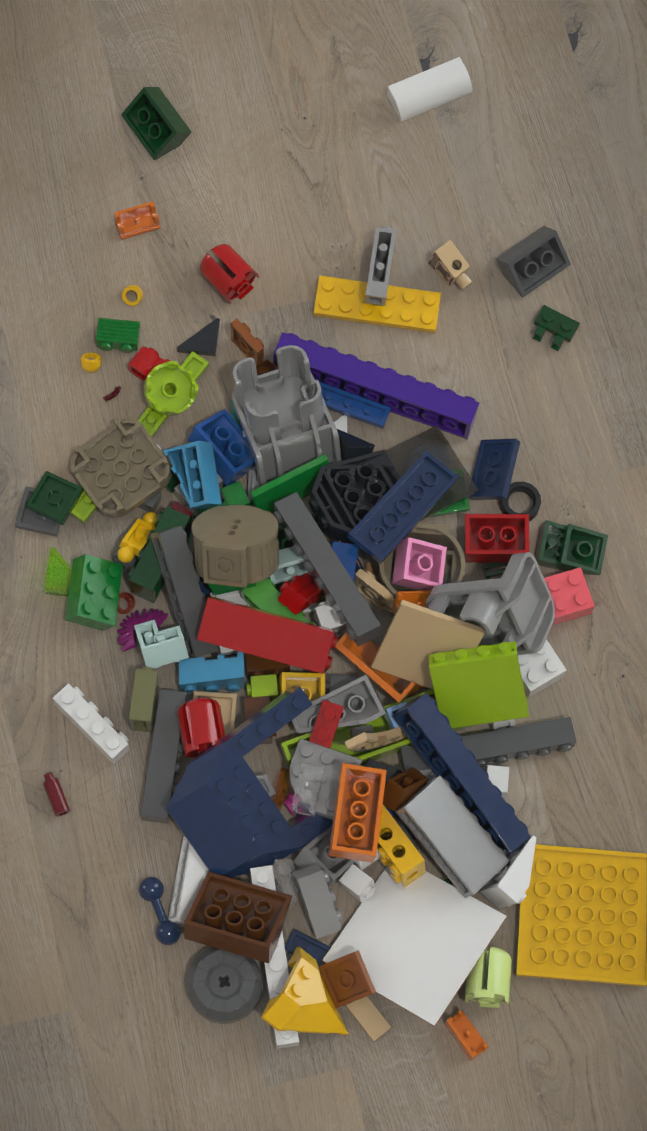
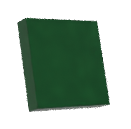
[25,471,84,525]

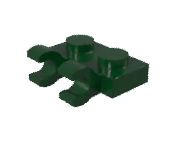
[533,305,580,351]

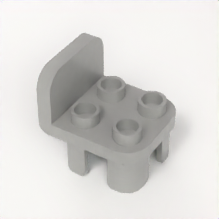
[232,345,341,486]
[426,552,555,655]

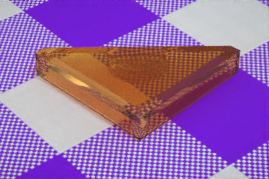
[273,768,289,811]

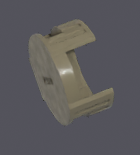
[192,505,279,588]
[378,523,465,599]

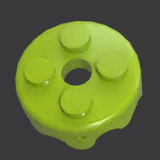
[144,361,199,416]

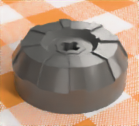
[186,947,263,1024]

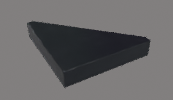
[177,318,220,356]

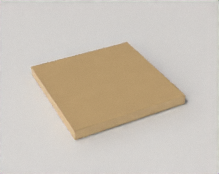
[371,600,485,689]

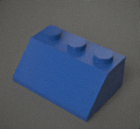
[187,409,256,486]

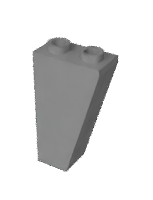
[365,226,396,306]

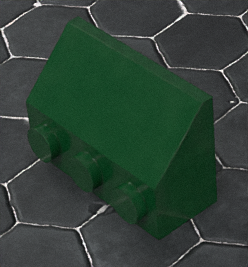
[121,87,192,160]

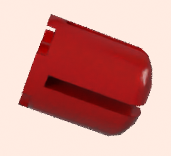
[200,244,259,303]
[177,698,226,758]

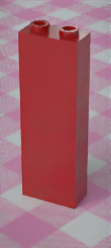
[197,596,338,674]

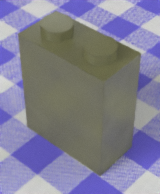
[129,667,159,733]

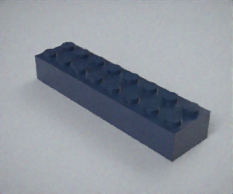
[392,693,531,854]

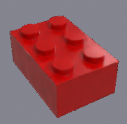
[465,514,530,563]

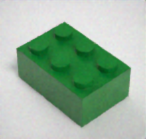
[65,554,123,631]

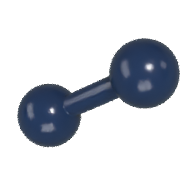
[139,877,181,945]

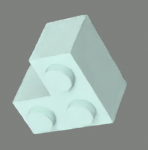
[134,620,189,668]

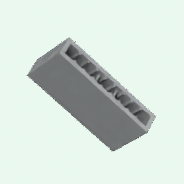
[396,775,509,898]

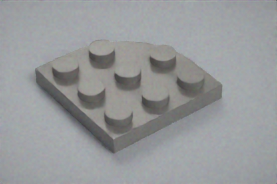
[290,738,362,820]

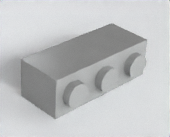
[293,863,343,939]

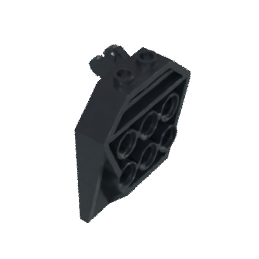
[308,450,423,544]

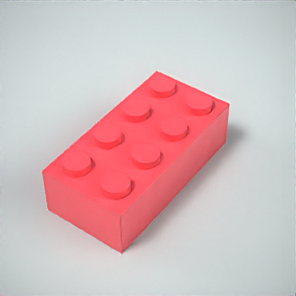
[544,567,595,625]

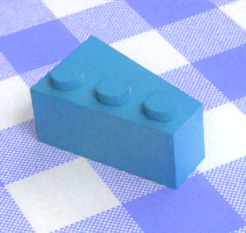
[163,441,222,509]

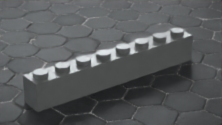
[273,492,381,646]
[400,717,576,772]

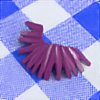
[117,608,168,652]

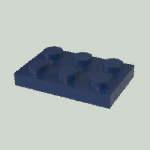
[468,438,520,500]

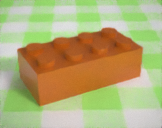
[328,763,387,863]

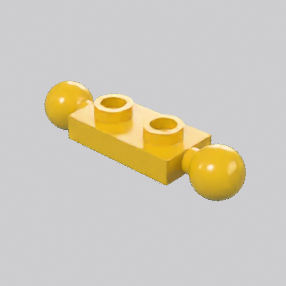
[117,512,158,563]

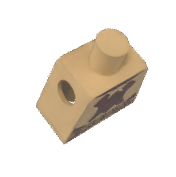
[428,240,472,290]

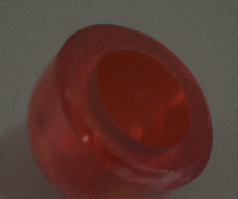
[117,592,136,614]

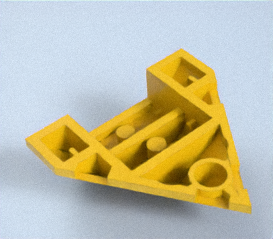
[261,946,349,1035]

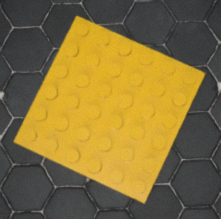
[516,844,647,987]

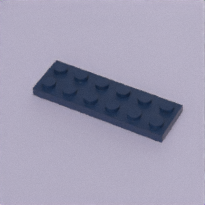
[347,451,459,564]

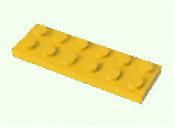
[313,275,441,333]

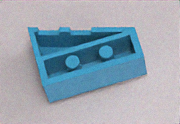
[179,652,244,693]

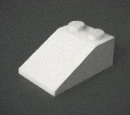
[480,835,536,909]

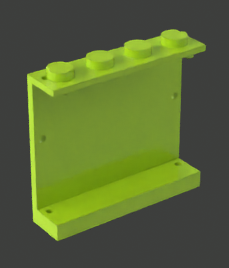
[429,641,529,728]

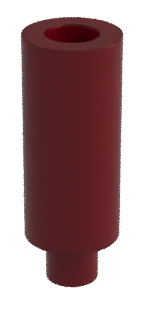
[43,772,70,817]

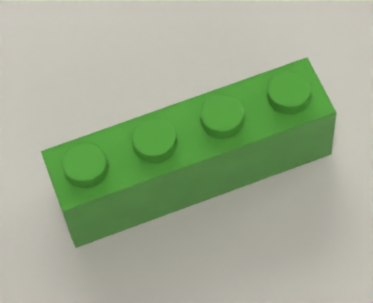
[242,578,317,625]

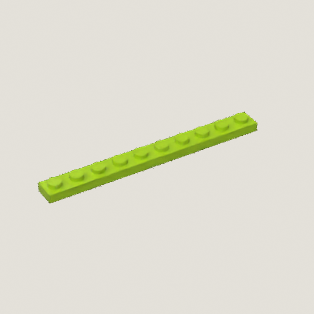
[70,351,209,524]

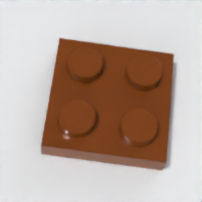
[230,318,264,366]
[319,950,376,1008]

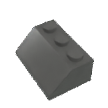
[496,226,571,297]

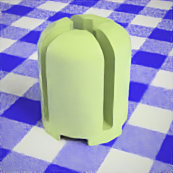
[464,947,512,1008]

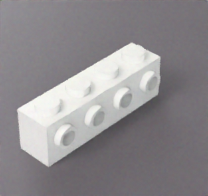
[53,683,129,765]

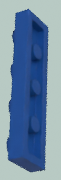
[319,382,391,429]

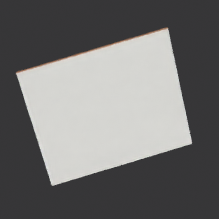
[322,865,507,1026]

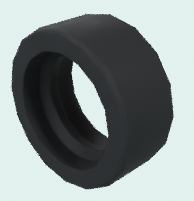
[500,481,541,522]

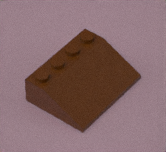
[184,872,292,964]

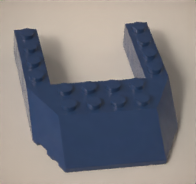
[165,686,333,877]

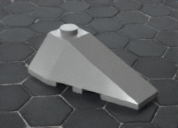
[292,674,386,733]

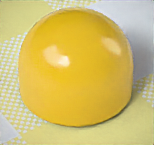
[122,285,143,306]
[81,352,101,373]

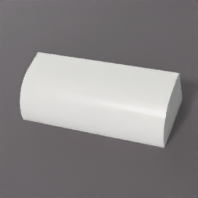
[387,57,472,122]
[168,836,209,927]

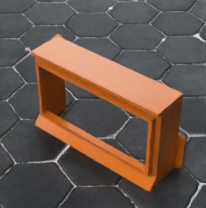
[335,633,427,703]

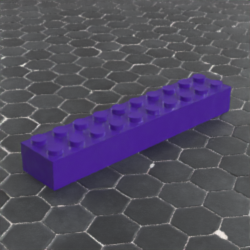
[273,332,479,440]

